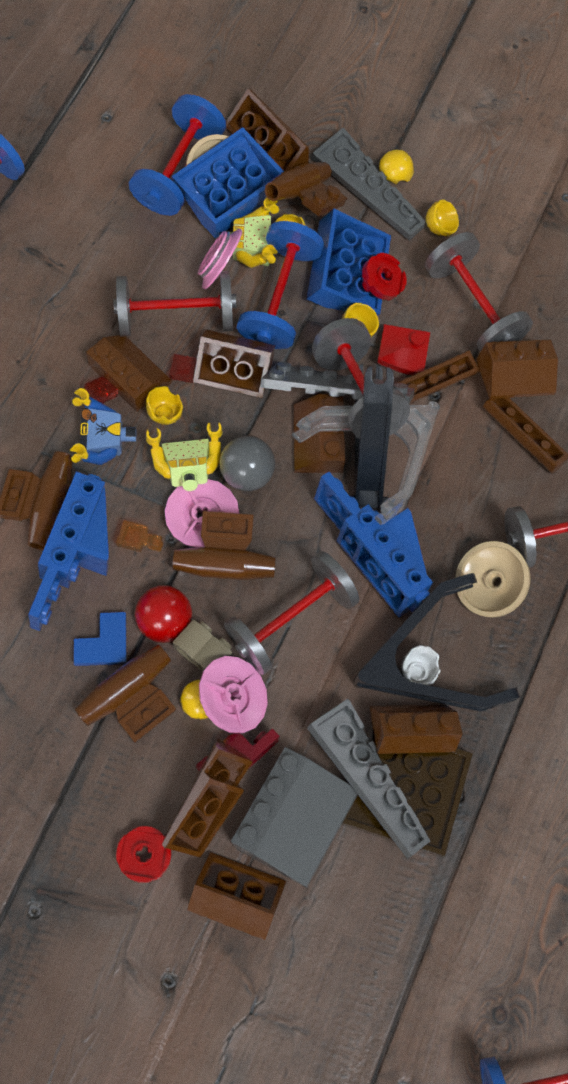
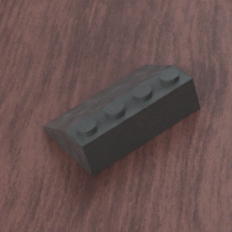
[231,747,358,888]

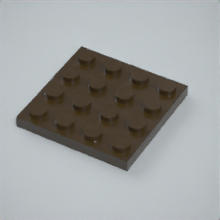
[342,721,473,858]

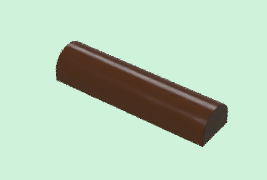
[393,350,480,404]
[483,398,568,474]

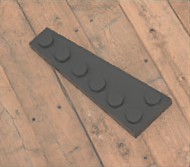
[312,128,426,241]
[261,362,415,404]
[307,699,430,859]

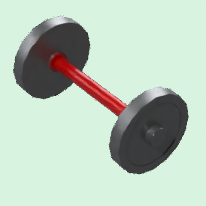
[425,232,533,352]
[113,271,236,337]
[312,318,410,439]
[504,506,568,568]
[224,551,360,675]

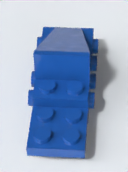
[28,472,109,631]
[314,472,433,617]

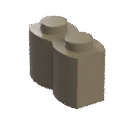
[173,620,233,672]

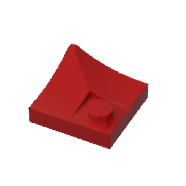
[377,324,430,376]

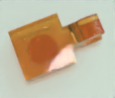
[116,520,164,552]

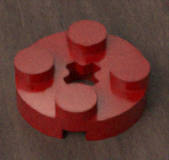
[362,253,407,301]
[116,826,172,883]

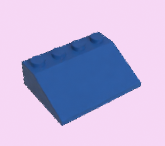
[172,127,284,239]
[307,209,391,316]

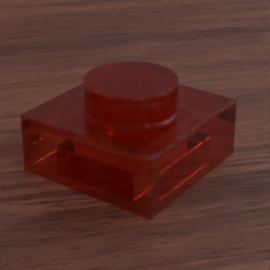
[169,354,197,383]
[84,376,119,403]

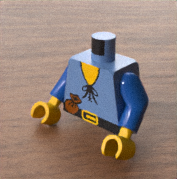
[70,388,137,465]

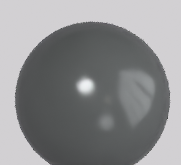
[219,436,275,491]

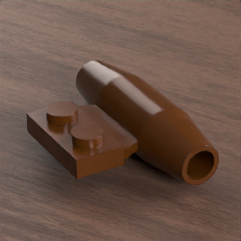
[265,162,347,216]
[0,451,73,550]
[173,511,276,580]
[74,645,177,743]

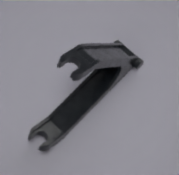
[349,364,394,509]
[353,573,520,712]

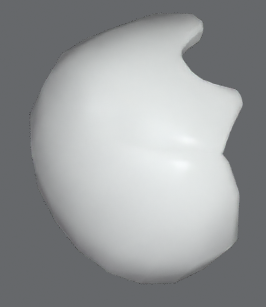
[401,645,441,686]

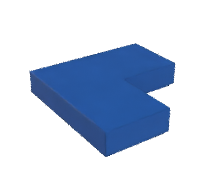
[74,612,127,666]

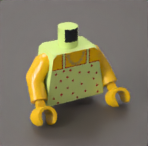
[219,197,279,268]
[146,423,223,491]

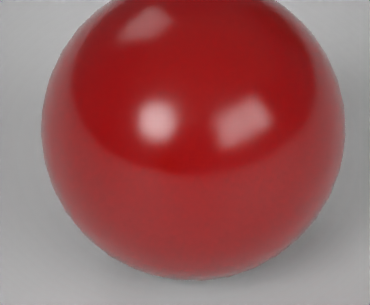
[135,585,192,643]

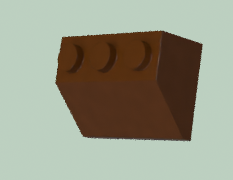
[193,329,276,398]
[86,335,172,412]
[476,339,558,399]
[293,394,345,473]
[370,705,463,754]
[187,852,286,940]

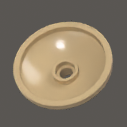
[455,541,530,618]

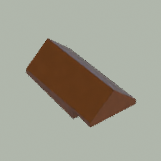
[226,88,309,171]
[162,739,253,858]

